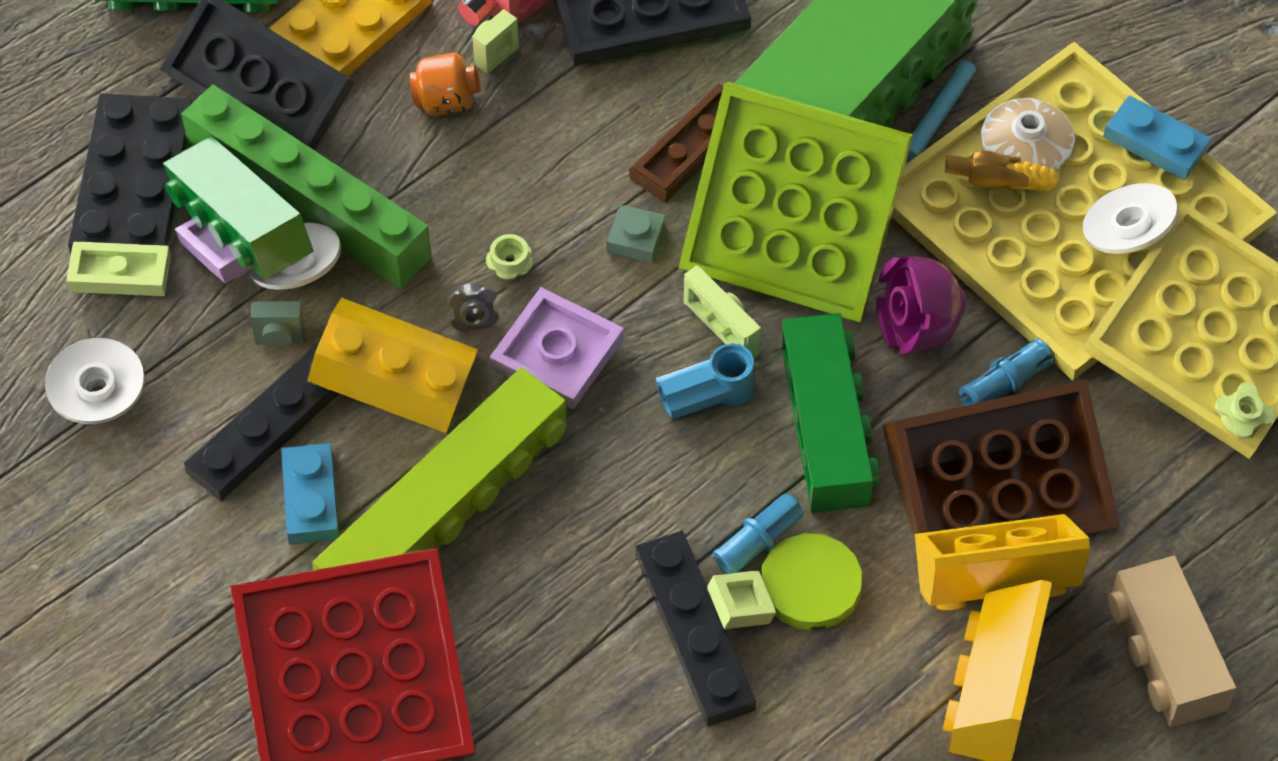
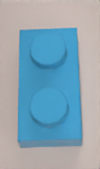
[1103,95,1211,180]
[281,443,339,544]

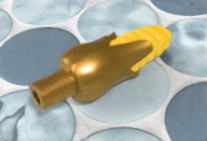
[944,150,1059,192]

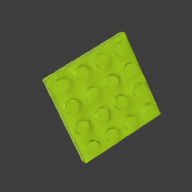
[678,82,913,322]

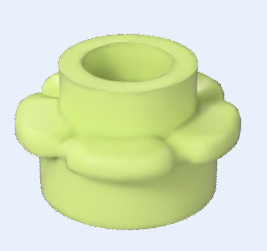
[486,234,533,280]

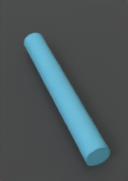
[906,60,976,162]

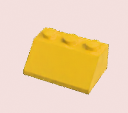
[307,297,478,433]
[915,514,1090,610]
[943,580,1052,761]

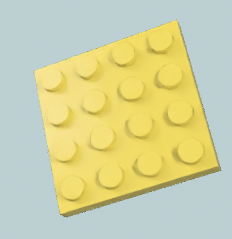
[1082,202,1278,459]

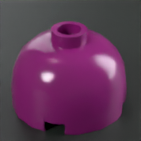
[876,256,966,355]

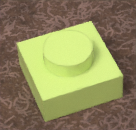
[472,9,519,74]
[707,570,776,629]

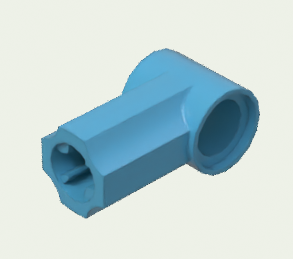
[656,343,755,420]

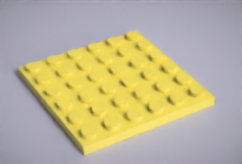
[891,42,1277,381]

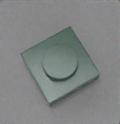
[606,204,665,263]
[250,301,305,347]

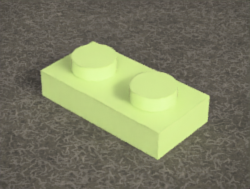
[66,242,171,296]

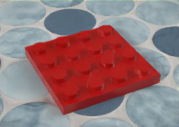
[230,548,475,761]

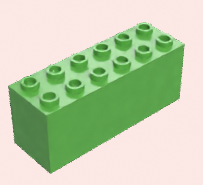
[735,0,978,128]

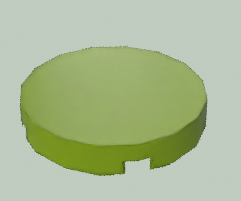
[761,533,862,630]

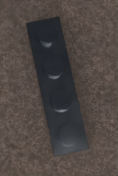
[184,341,340,501]
[635,530,756,727]

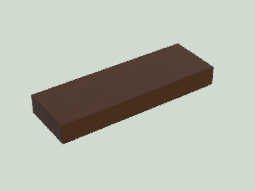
[629,83,723,203]

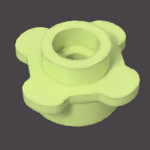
[1215,382,1275,438]

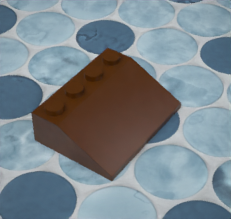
[882,379,1120,539]

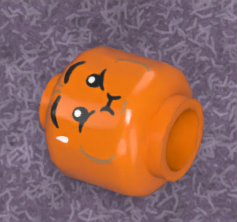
[410,53,481,117]

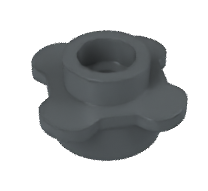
[448,283,499,331]

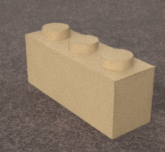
[1108,555,1236,728]

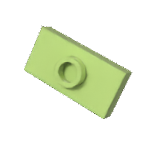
[684,265,761,358]

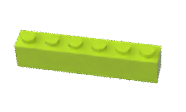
[312,366,567,570]

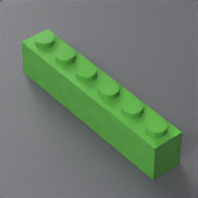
[181,84,432,289]

